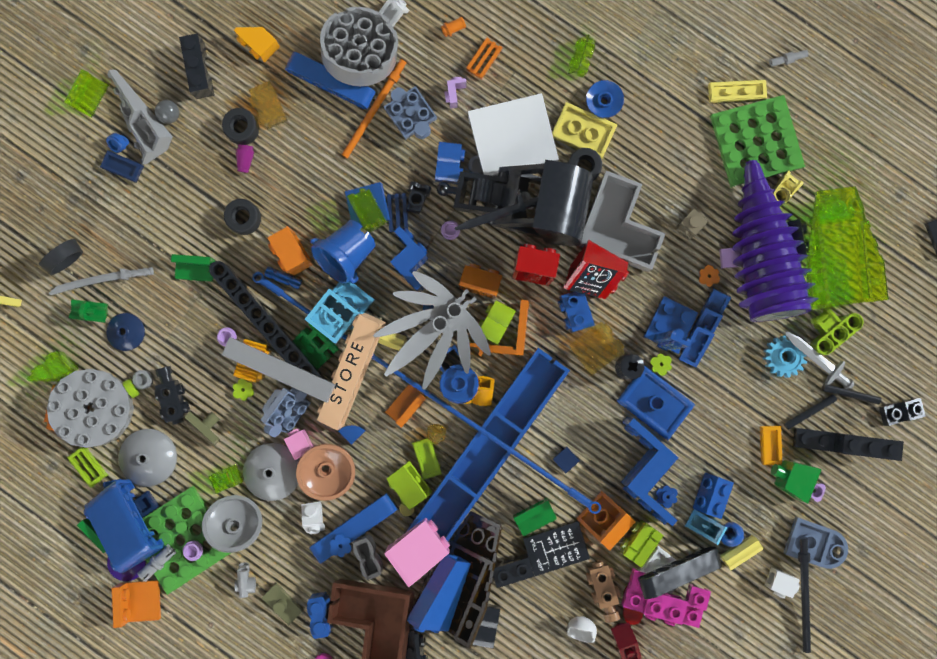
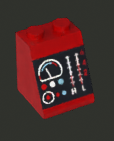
[563,240,629,299]

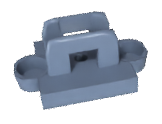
[384,86,437,140]
[261,387,311,437]

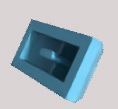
[685,509,727,545]

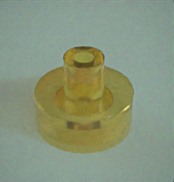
[427,424,446,444]

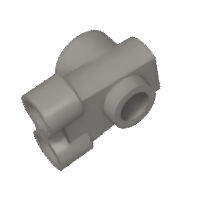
[235,562,256,598]

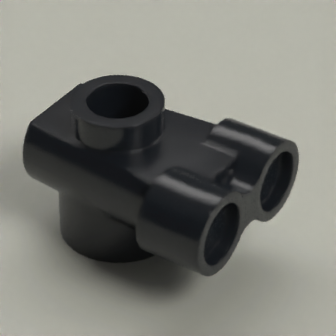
[407,181,432,214]

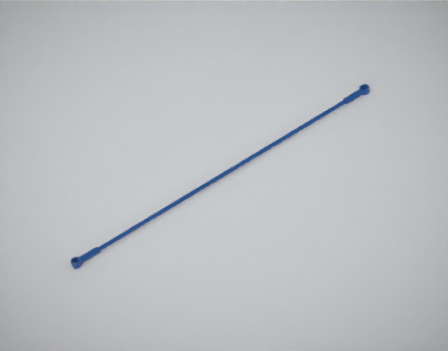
[252,272,601,514]

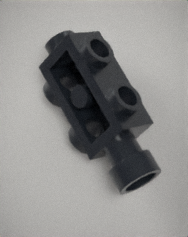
[154,366,190,425]

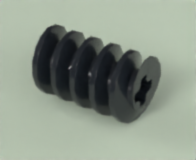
[615,354,644,379]

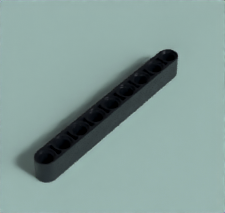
[209,261,328,381]

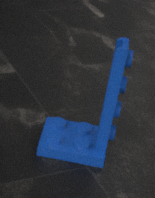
[643,296,698,354]

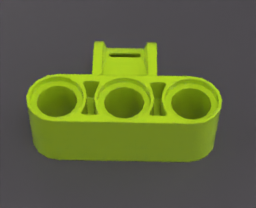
[810,307,864,355]

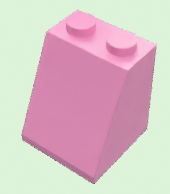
[384,518,450,587]

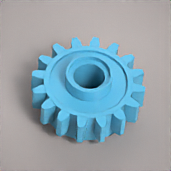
[763,336,807,378]

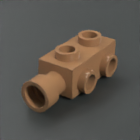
[586,561,621,623]

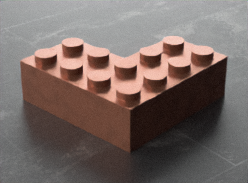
[327,579,414,659]

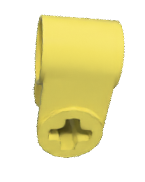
[773,170,804,206]

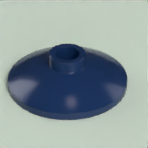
[106,313,145,351]

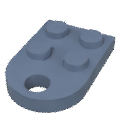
[783,517,848,569]

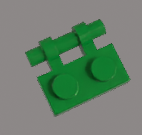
[293,323,339,370]

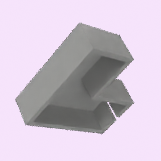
[579,171,666,272]

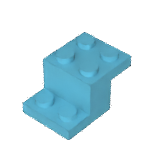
[304,281,375,344]

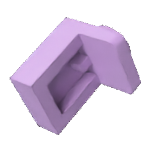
[444,77,466,109]

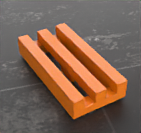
[466,37,503,80]

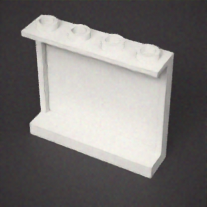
[468,93,559,176]

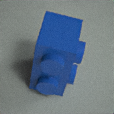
[558,292,595,333]

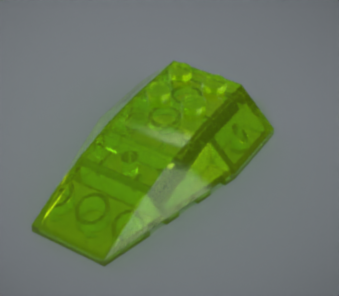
[806,186,889,310]

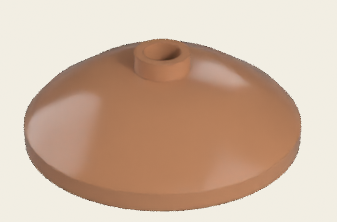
[296,444,355,501]

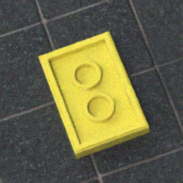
[552,102,617,160]

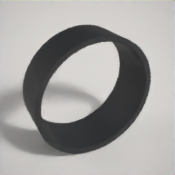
[39,239,83,275]

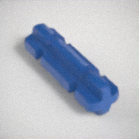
[265,267,302,289]

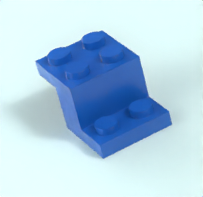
[390,226,428,292]

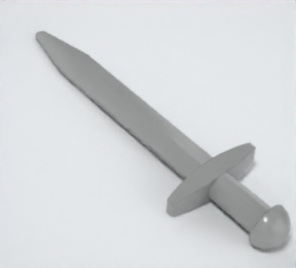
[785,332,854,389]

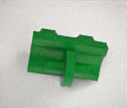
[69,299,108,323]

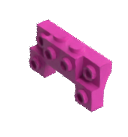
[621,568,711,628]

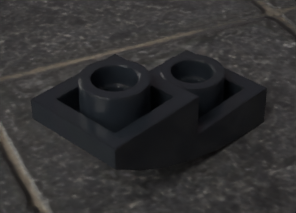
[879,398,926,426]

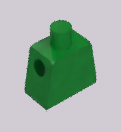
[771,460,822,504]

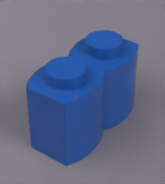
[435,142,465,184]
[307,592,333,639]

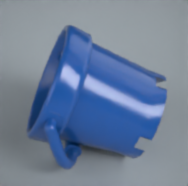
[310,220,376,284]

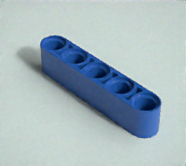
[285,52,376,110]
[309,493,398,564]

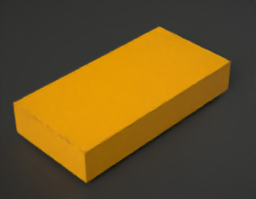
[760,426,782,465]

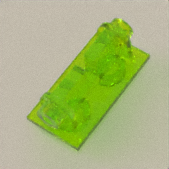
[568,34,596,77]

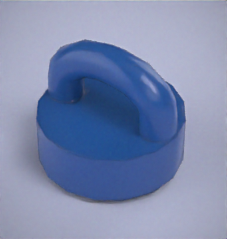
[106,133,129,153]

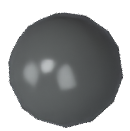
[155,100,180,124]

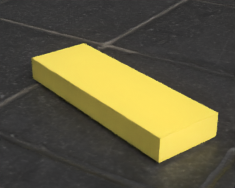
[708,80,767,103]

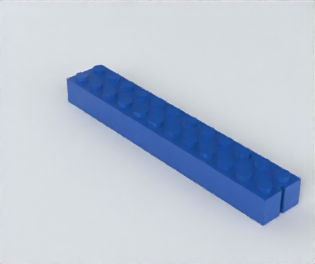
[404,348,570,541]

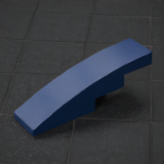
[679,288,731,367]

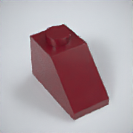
[611,622,642,659]

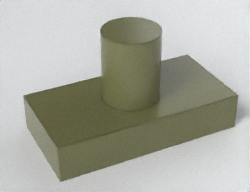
[185,412,220,446]
[262,582,304,626]

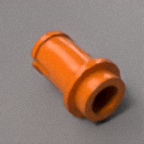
[441,17,466,37]

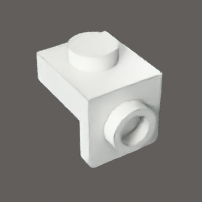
[301,501,325,534]

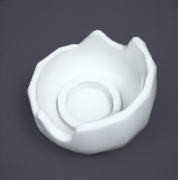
[567,616,597,643]

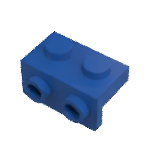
[693,473,734,519]

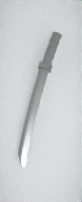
[49,267,154,295]

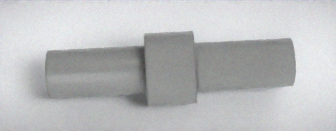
[769,50,809,67]

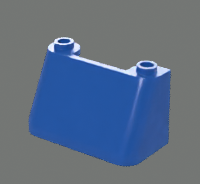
[84,480,166,573]

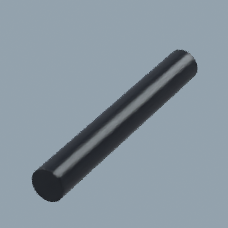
[822,384,882,405]
[784,394,837,430]

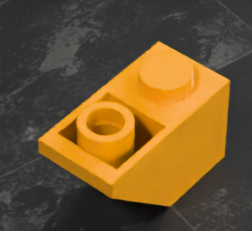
[234,27,280,63]

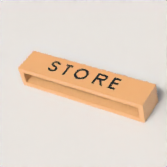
[317,313,386,430]

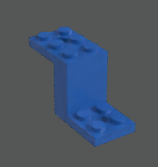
[621,416,679,527]

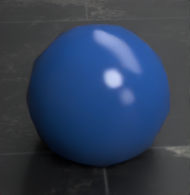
[721,522,744,547]

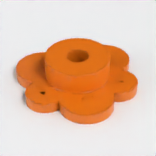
[699,265,720,287]

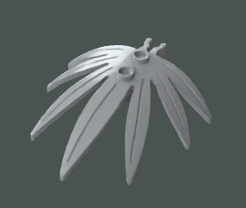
[373,271,491,390]

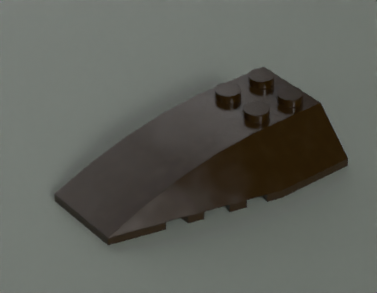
[413,511,502,649]

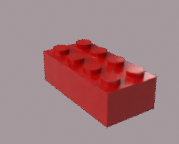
[511,244,560,286]

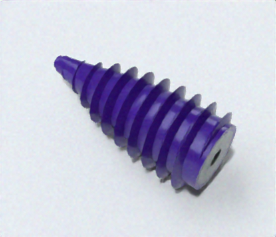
[732,160,819,322]

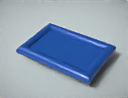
[617,365,695,441]

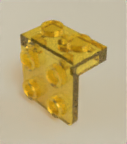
[570,322,625,375]

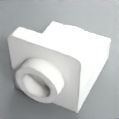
[379,0,410,27]

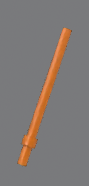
[341,59,407,159]

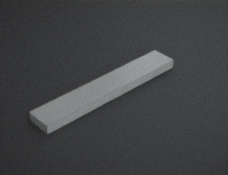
[222,337,336,403]

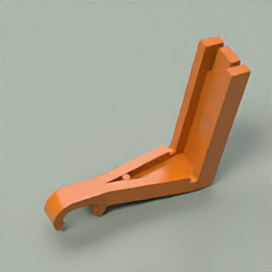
[470,300,529,357]

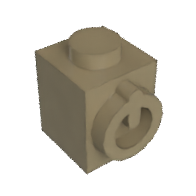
[676,209,708,240]

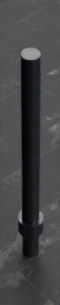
[798,537,811,653]

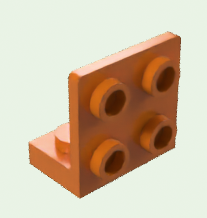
[112,580,161,628]

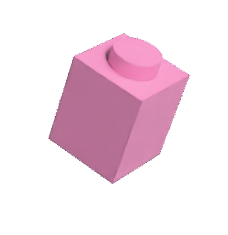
[284,428,313,460]

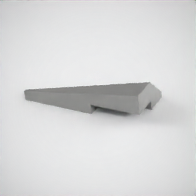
[107,70,173,165]

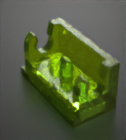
[347,188,387,232]

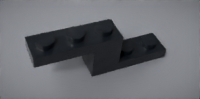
[792,428,904,461]

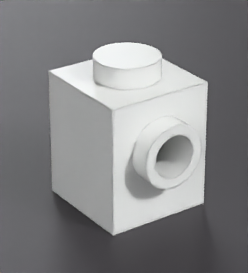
[765,567,800,599]

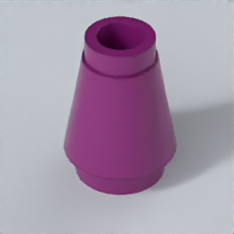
[235,144,254,173]

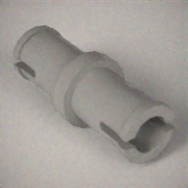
[137,544,176,582]

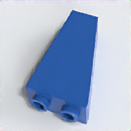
[407,554,471,633]

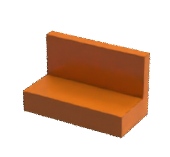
[385,384,427,428]

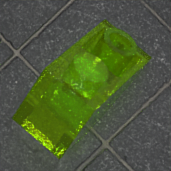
[26,351,79,382]

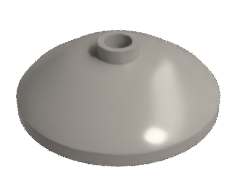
[118,429,177,487]
[243,443,299,501]
[202,495,263,553]

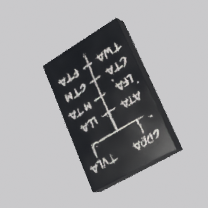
[523,521,590,576]

